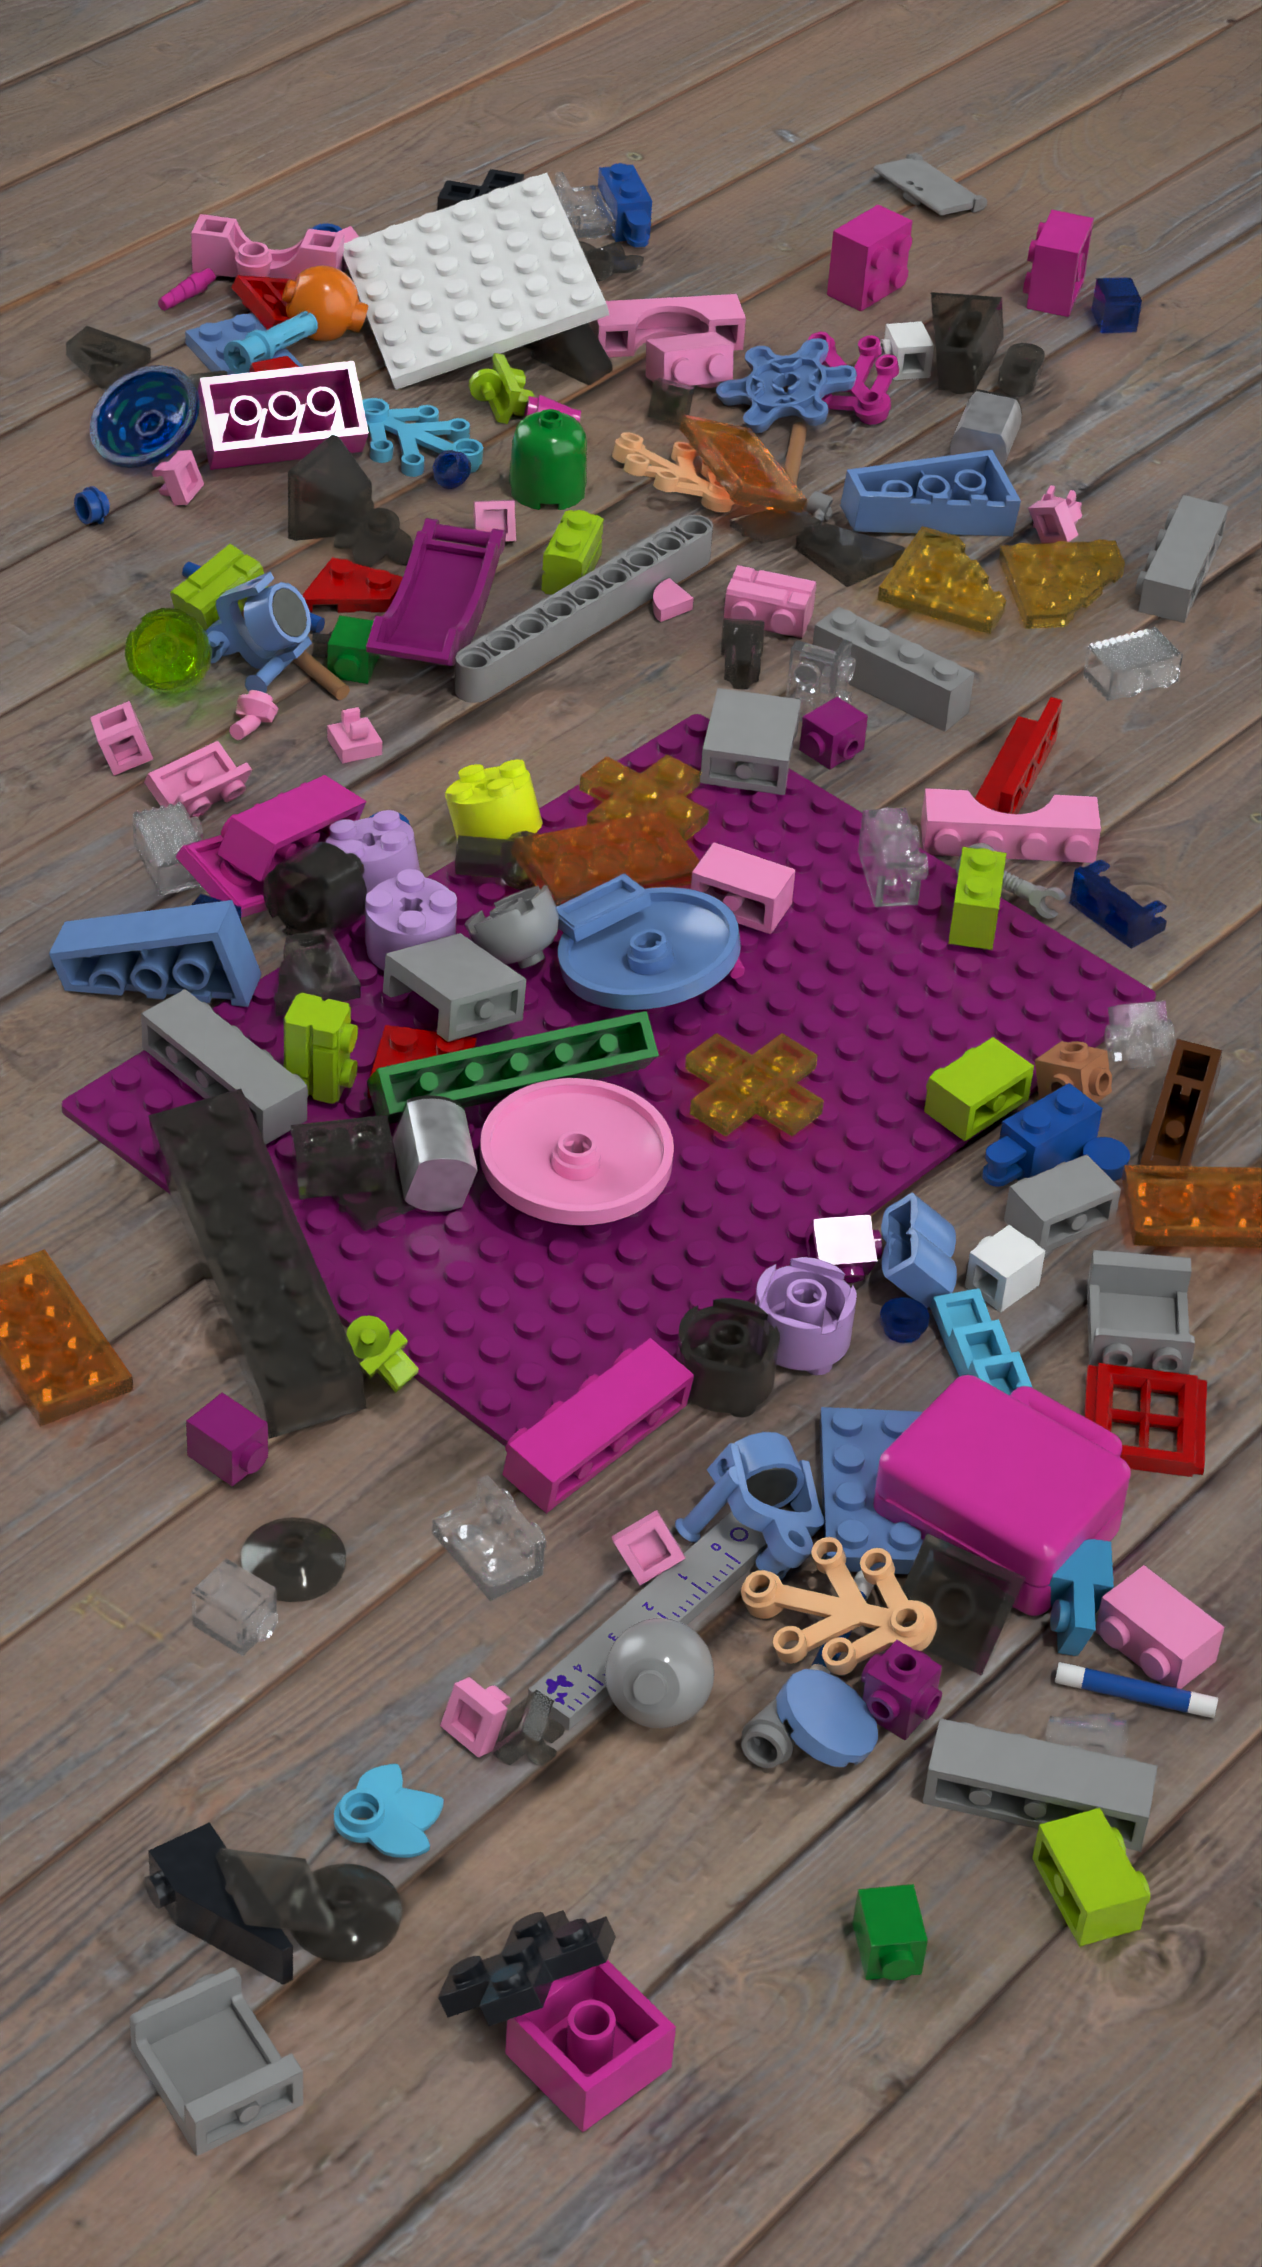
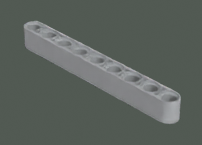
[454,515,713,703]

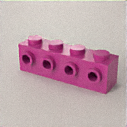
[217,775,367,882]
[502,1338,694,1514]

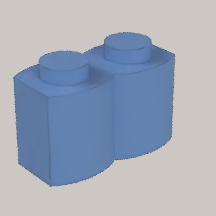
[881,1192,957,1309]

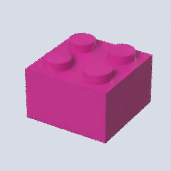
[827,204,913,311]
[1023,209,1094,317]
[505,1960,676,2132]

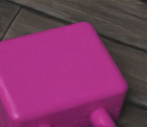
[873,1375,1131,1616]

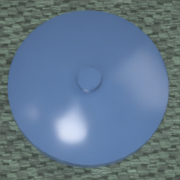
[558,887,741,1010]

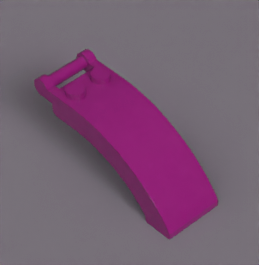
[366,518,506,666]

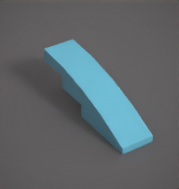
[930,1288,1033,1395]

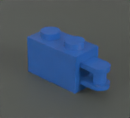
[597,163,652,247]
[982,1083,1103,1187]

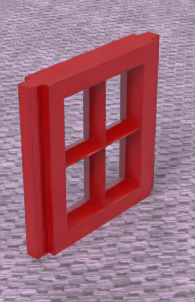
[1084,1363,1207,1477]

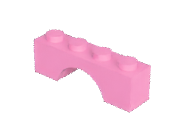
[191,214,344,281]
[589,294,746,358]
[921,788,1101,863]

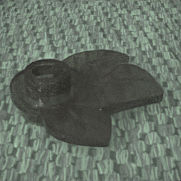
[579,241,644,281]
[334,508,413,567]

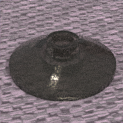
[240,1517,346,1602]
[287,1864,402,1962]

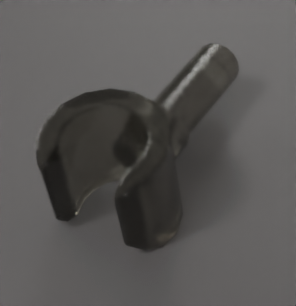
[312,629,334,659]

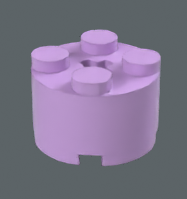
[325,810,420,908]
[365,869,457,970]
[752,1257,857,1375]

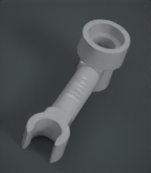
[956,843,1066,918]

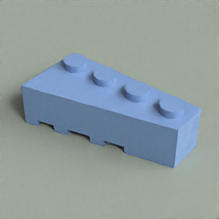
[840,449,1021,536]
[49,900,262,1007]

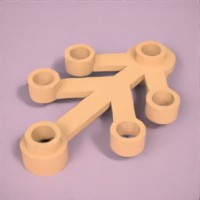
[612,432,739,512]
[741,1537,937,1675]

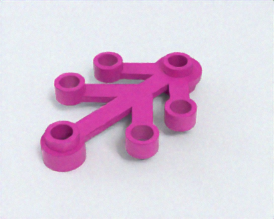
[808,332,899,425]

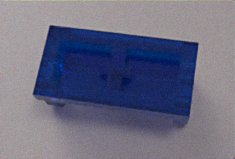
[1069,860,1167,949]

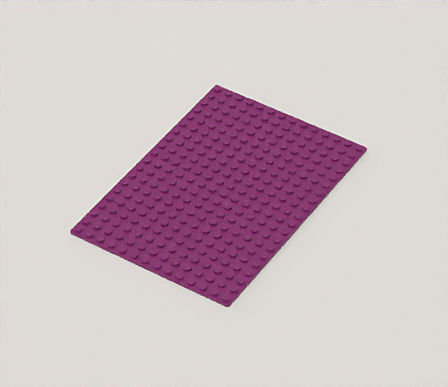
[61,714,1156,1447]

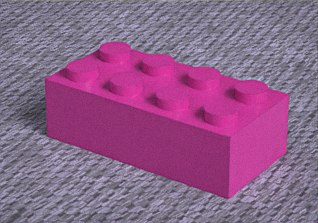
[196,361,369,470]

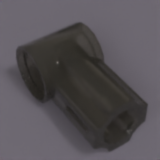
[721,618,765,689]
[455,831,545,890]

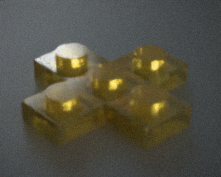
[579,754,709,846]
[685,1033,824,1137]

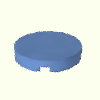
[776,1669,878,1767]

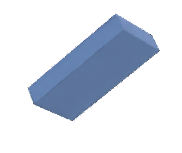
[556,874,651,942]

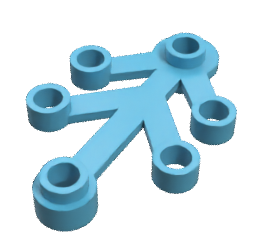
[362,398,483,477]

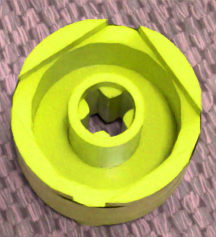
[445,759,543,852]

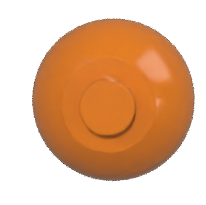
[282,265,368,341]

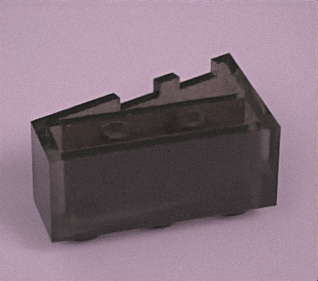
[930,292,1004,394]

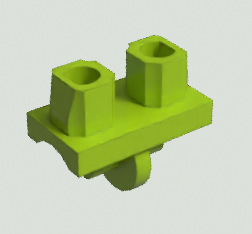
[468,353,535,424]
[346,1315,419,1393]

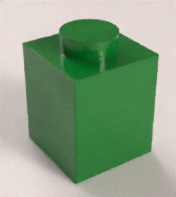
[328,615,380,684]
[853,1884,928,1980]

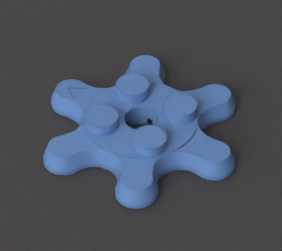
[716,338,857,433]

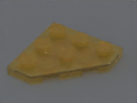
[878,526,1006,634]
[999,539,1125,629]

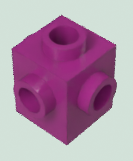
[861,1640,942,1740]

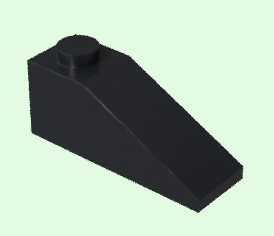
[144,1822,293,1985]

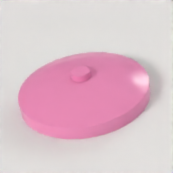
[480,1078,674,1225]

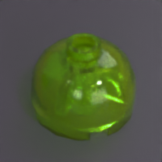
[125,608,213,695]

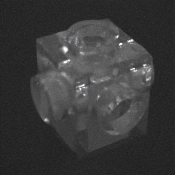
[1105,1000,1175,1069]

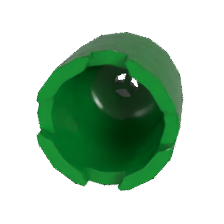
[509,409,587,510]

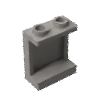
[700,688,801,795]
[383,933,526,1042]
[1087,1250,1195,1374]
[130,1967,303,2156]

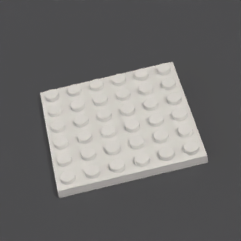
[343,173,609,390]

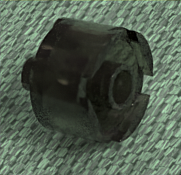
[263,842,367,946]
[676,1298,780,1418]

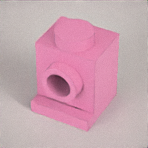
[90,701,153,776]

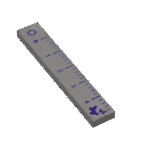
[528,1511,768,1730]

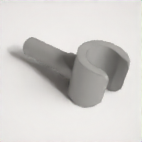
[805,491,833,539]

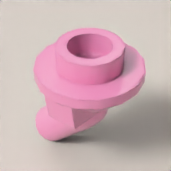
[230,690,278,740]

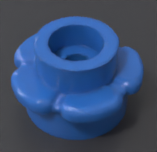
[74,486,110,525]

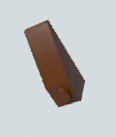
[1139,1039,1222,1181]

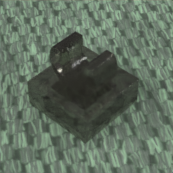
[647,378,695,427]
[493,1689,565,1765]

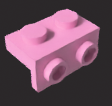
[144,741,252,823]

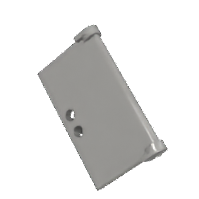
[873,153,987,216]

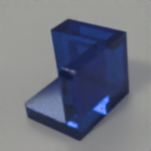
[1092,277,1142,334]

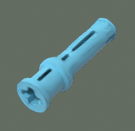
[224,311,318,374]

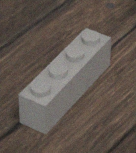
[1135,495,1229,623]
[811,607,974,732]
[141,989,308,1146]
[923,1718,1158,1852]

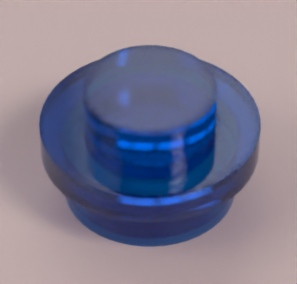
[433,450,471,489]
[880,1297,930,1343]

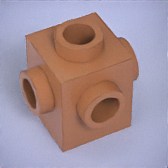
[1035,1041,1112,1103]

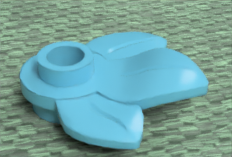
[334,1764,444,1858]

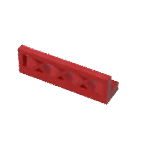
[975,697,1063,814]

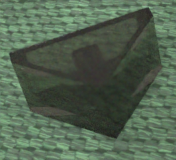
[531,323,613,386]

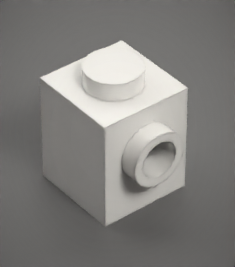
[880,321,934,380]
[965,1225,1045,1312]

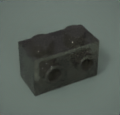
[291,1115,396,1199]

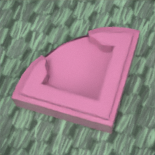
[653,578,694,622]

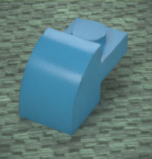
[1048,1539,1114,1656]

